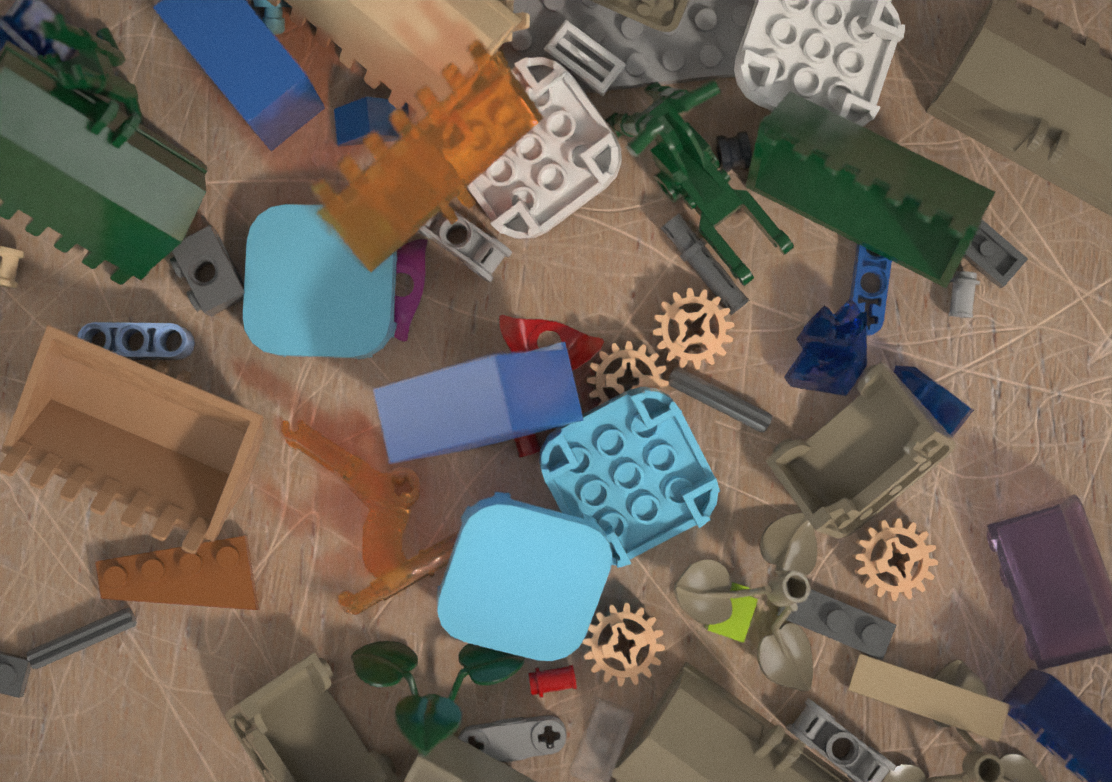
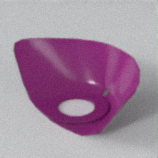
[394,239,428,342]

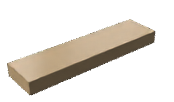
[848,654,1010,742]

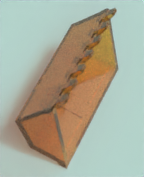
[310,39,544,273]

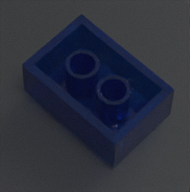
[1002,668,1112,782]

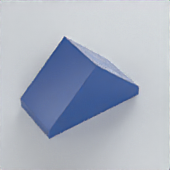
[334,97,412,147]

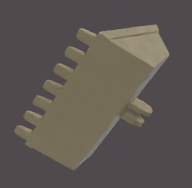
[926,0,1112,217]
[609,662,852,782]

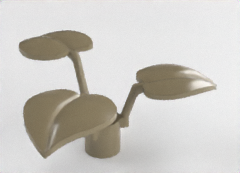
[674,513,818,692]
[881,659,1046,782]

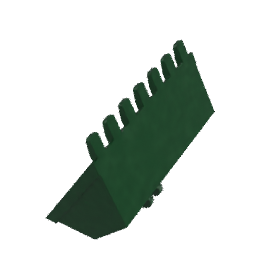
[0,41,207,285]
[745,91,996,288]

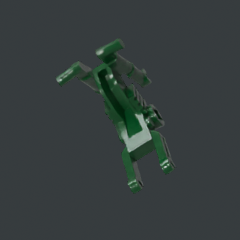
[35,14,144,125]
[605,79,794,286]

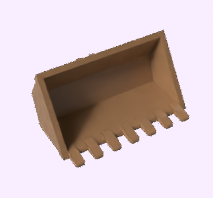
[0,325,264,554]

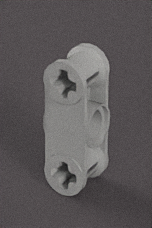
[403,189,512,283]
[786,698,897,782]
[458,715,566,762]

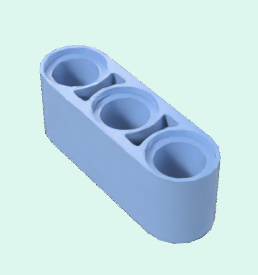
[77,322,195,360]

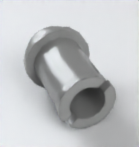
[948,271,980,318]

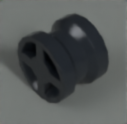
[715,131,752,172]

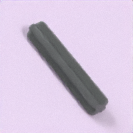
[667,367,772,432]
[26,608,137,669]

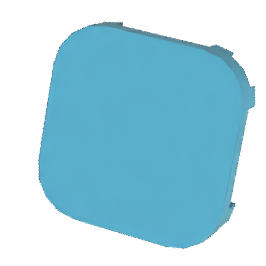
[243,204,401,360]
[539,387,720,568]
[436,492,613,661]

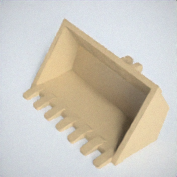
[267,0,521,130]

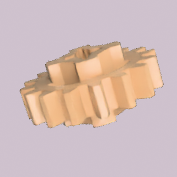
[652,288,735,371]
[586,341,669,406]
[853,518,938,601]
[582,602,665,686]

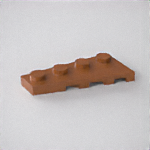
[95,535,259,610]

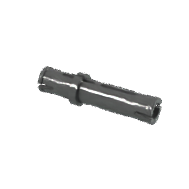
[660,213,750,315]

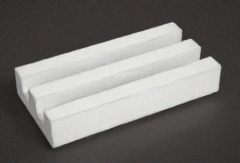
[543,20,626,96]

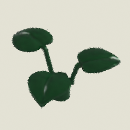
[351,641,525,756]

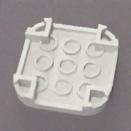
[734,0,905,127]
[441,57,622,239]

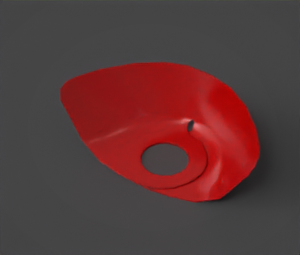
[499,315,604,370]

